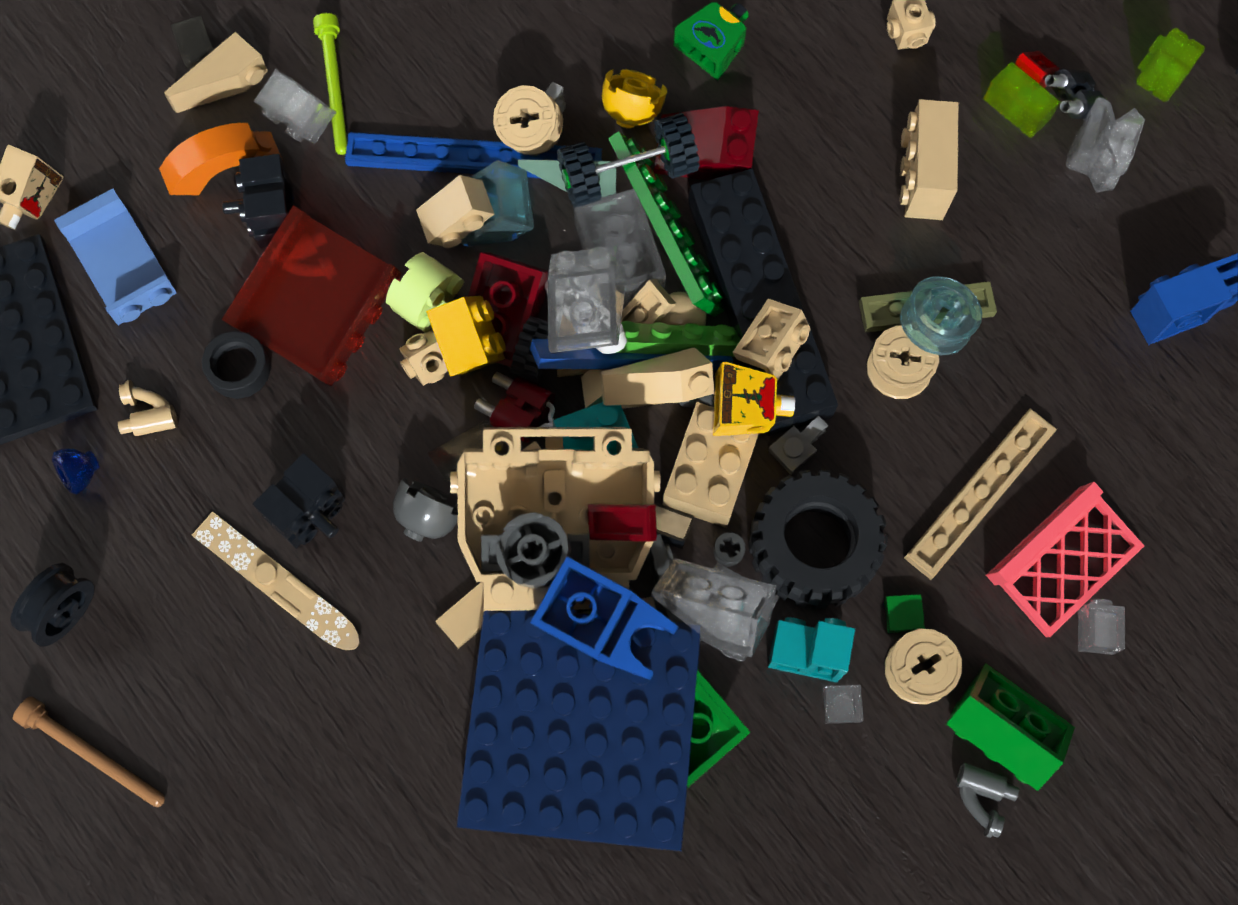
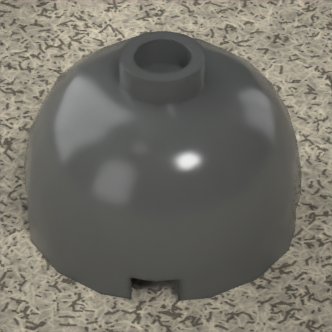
[393,478,458,542]
[496,512,572,589]

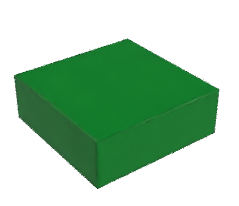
[884,595,925,633]

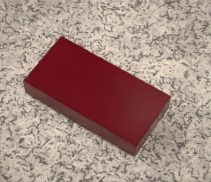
[588,503,657,542]

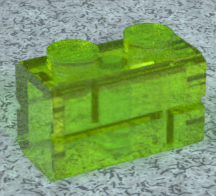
[1136,28,1205,102]
[983,62,1060,138]

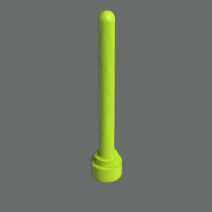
[313,13,347,155]

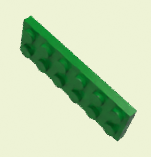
[608,131,725,317]

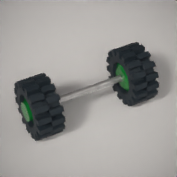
[557,113,699,208]

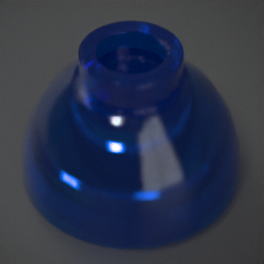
[52,448,99,495]

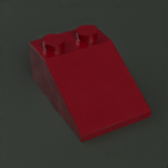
[654,106,759,180]
[468,252,552,367]

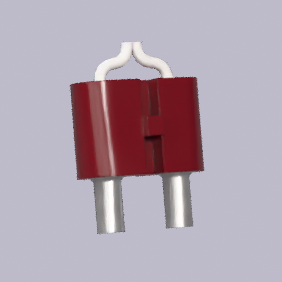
[474,372,555,443]

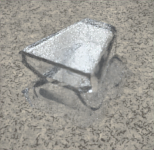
[1066,97,1145,193]

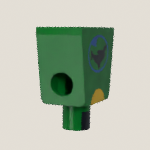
[674,2,749,81]

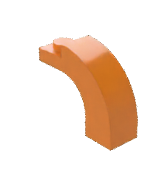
[159,123,282,195]

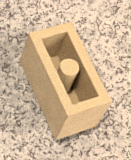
[416,175,494,248]

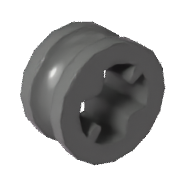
[713,532,745,566]

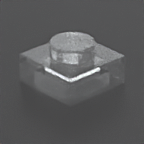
[823,685,864,724]

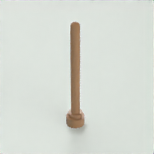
[13,696,165,807]

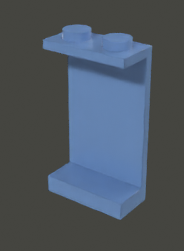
[54,188,177,325]

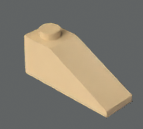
[164,32,268,113]
[600,347,714,406]

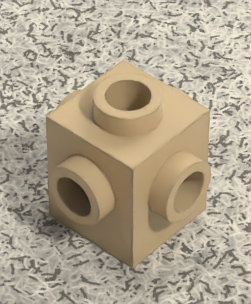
[887,0,935,50]
[399,329,448,386]

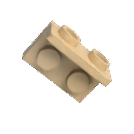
[733,299,810,381]

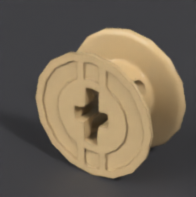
[493,85,563,156]
[867,325,939,399]
[885,629,962,705]

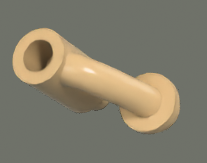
[118,380,178,436]

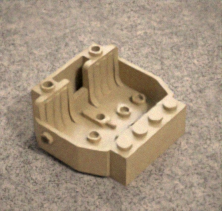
[450,427,660,611]

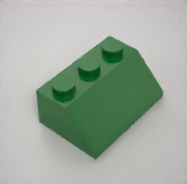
[946,663,1075,791]

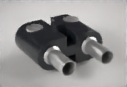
[1045,69,1108,120]

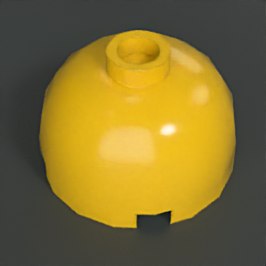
[602,69,667,128]

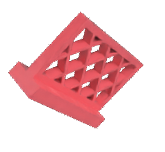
[986,482,1144,638]

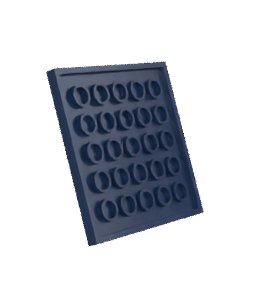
[457,610,702,851]

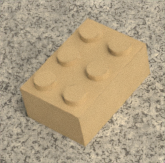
[900,99,958,220]
[662,402,759,528]

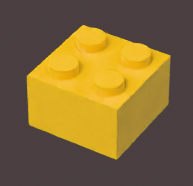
[426,296,506,377]

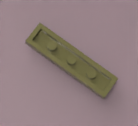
[859,282,997,333]

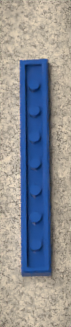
[345,132,602,178]

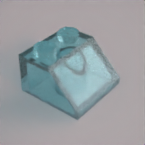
[462,160,534,247]

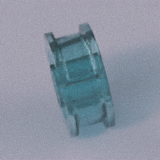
[900,276,982,355]

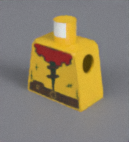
[713,362,795,436]

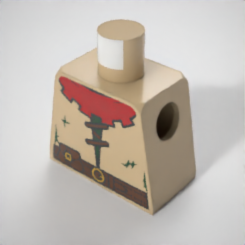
[0,145,64,230]

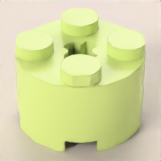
[386,252,464,333]

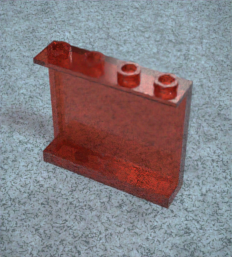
[222,206,402,386]

